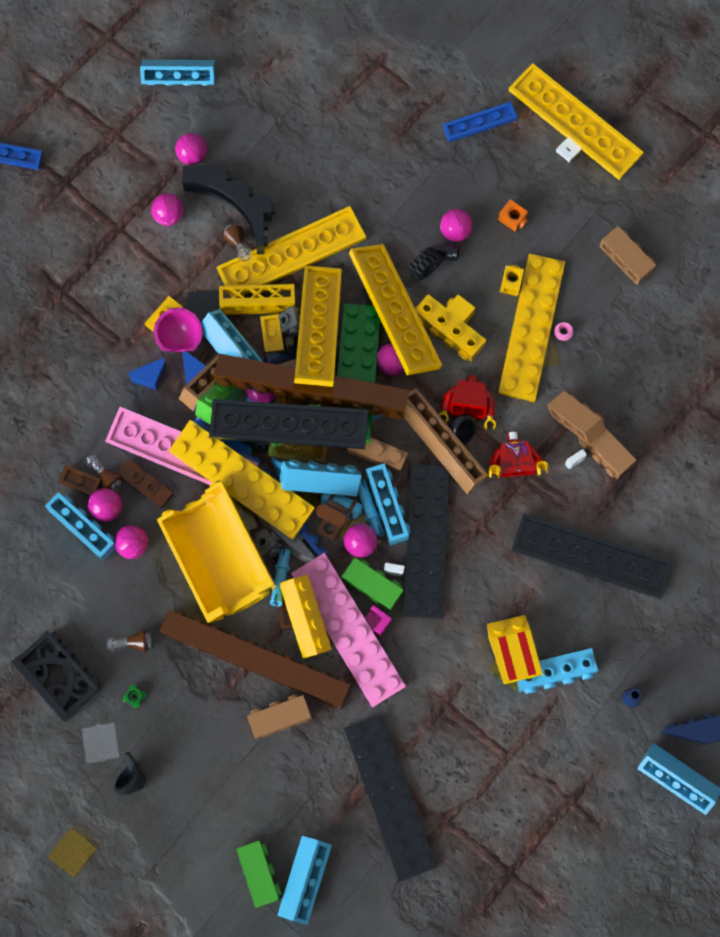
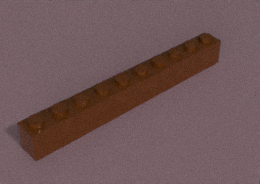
[214,354,409,419]
[159,609,350,709]

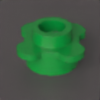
[123,685,147,709]

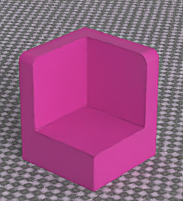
[365,605,392,637]

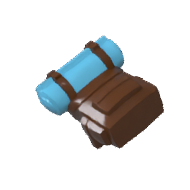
[316,493,363,540]

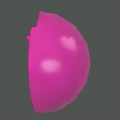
[153,307,203,353]

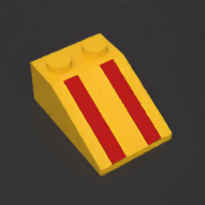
[487,615,542,684]

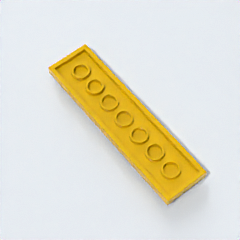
[509,63,644,180]
[216,206,366,298]
[349,244,442,375]
[498,254,565,402]
[294,265,342,387]
[168,420,315,540]

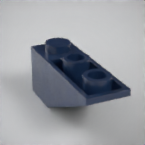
[661,713,720,745]

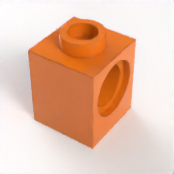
[498,199,528,232]

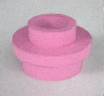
[554,322,573,341]

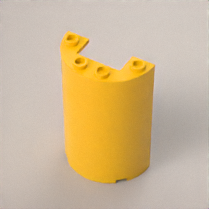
[157,480,276,623]

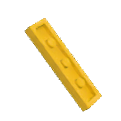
[219,284,295,315]

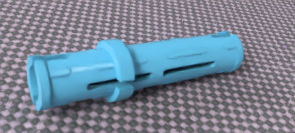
[358,480,385,537]
[270,549,291,606]

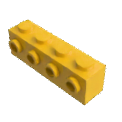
[415,294,486,362]
[279,574,332,658]

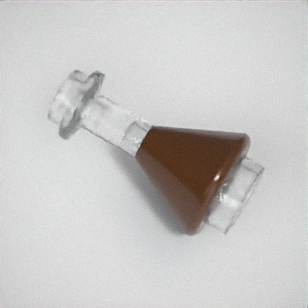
[223,224,251,261]
[86,454,124,492]
[107,629,152,653]

